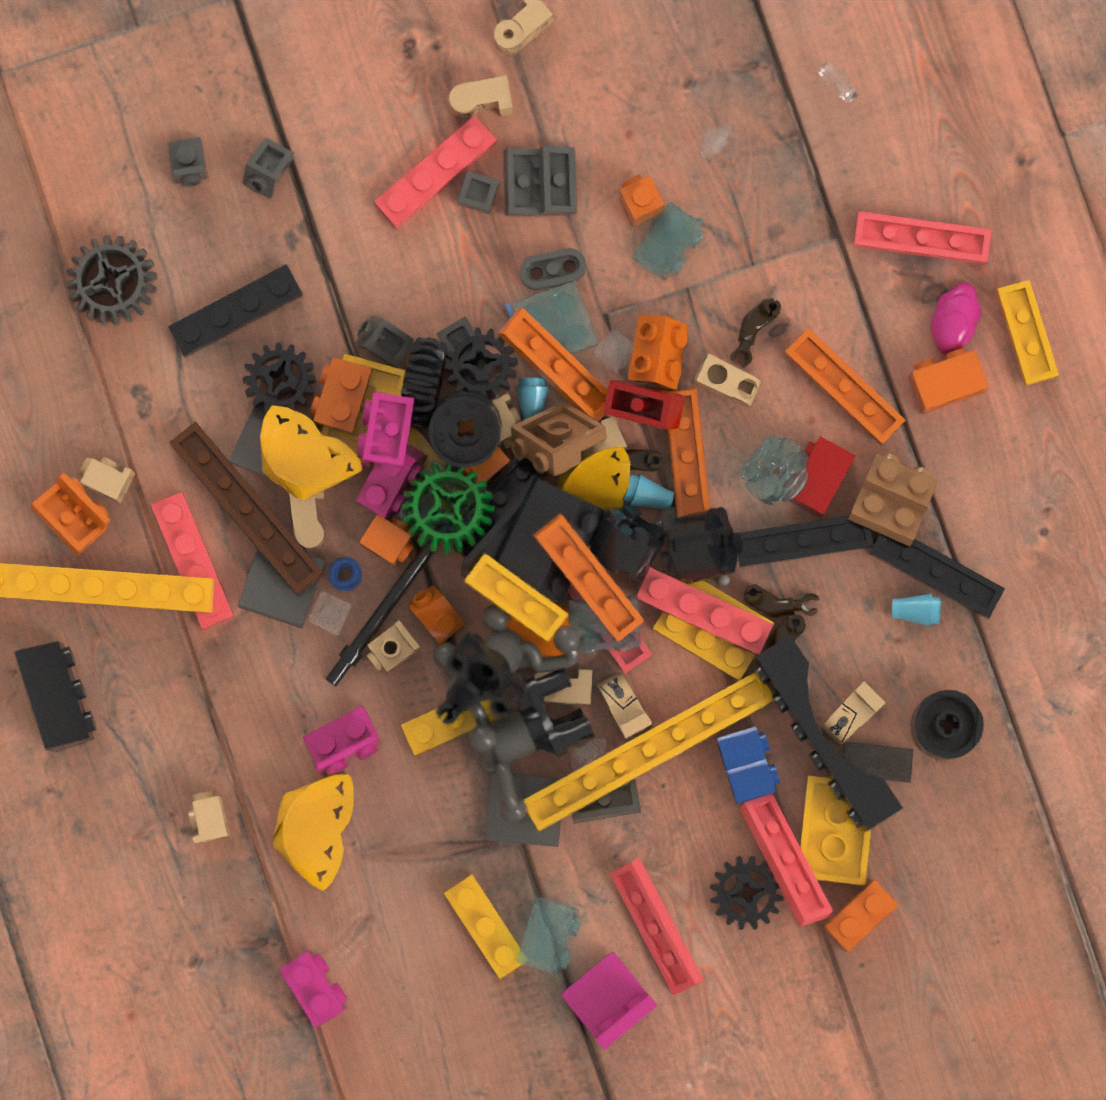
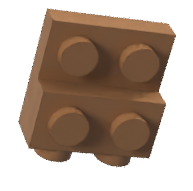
[511,401,607,476]
[848,453,938,546]

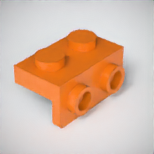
[628,315,688,391]
[310,357,373,434]
[30,472,110,556]

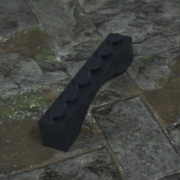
[753,635,903,832]

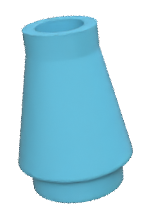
[515,378,549,421]
[622,474,674,511]
[892,593,941,627]

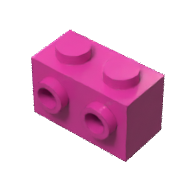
[356,443,428,518]
[279,950,348,1028]

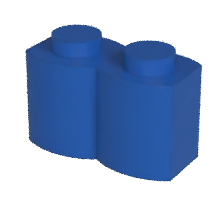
[716,726,780,804]

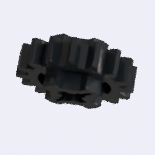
[444,327,518,399]
[243,342,316,417]
[709,856,784,930]

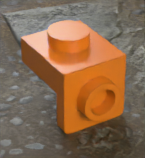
[408,585,466,645]

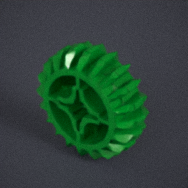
[401,463,494,555]

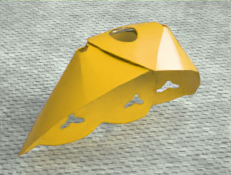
[260,406,362,501]
[557,446,630,548]
[272,774,354,891]

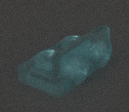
[633,202,705,281]

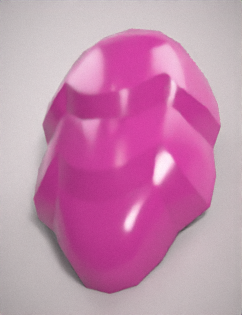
[930,282,981,354]

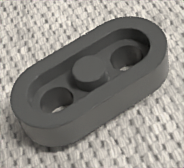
[520,248,586,291]

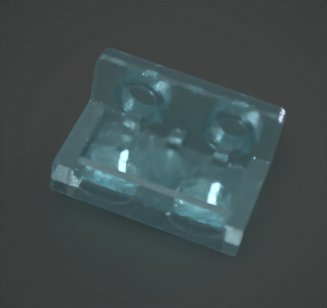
[569,596,641,654]
[517,896,582,975]

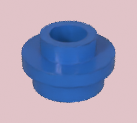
[328,557,362,591]

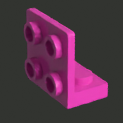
[357,392,414,468]
[303,706,382,776]
[561,952,657,1050]

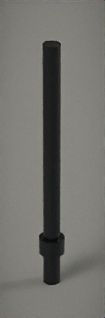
[326,523,452,687]

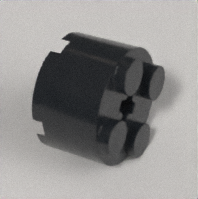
[589,504,667,580]
[669,507,743,582]
[911,690,984,760]

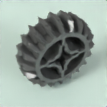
[66,235,158,326]

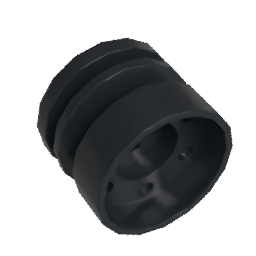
[429,390,502,468]

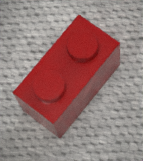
[603,380,686,429]
[784,436,856,518]

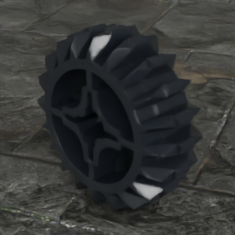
[401,337,447,429]

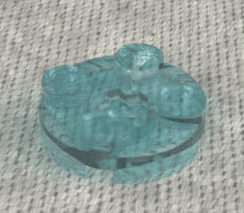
[741,436,809,505]

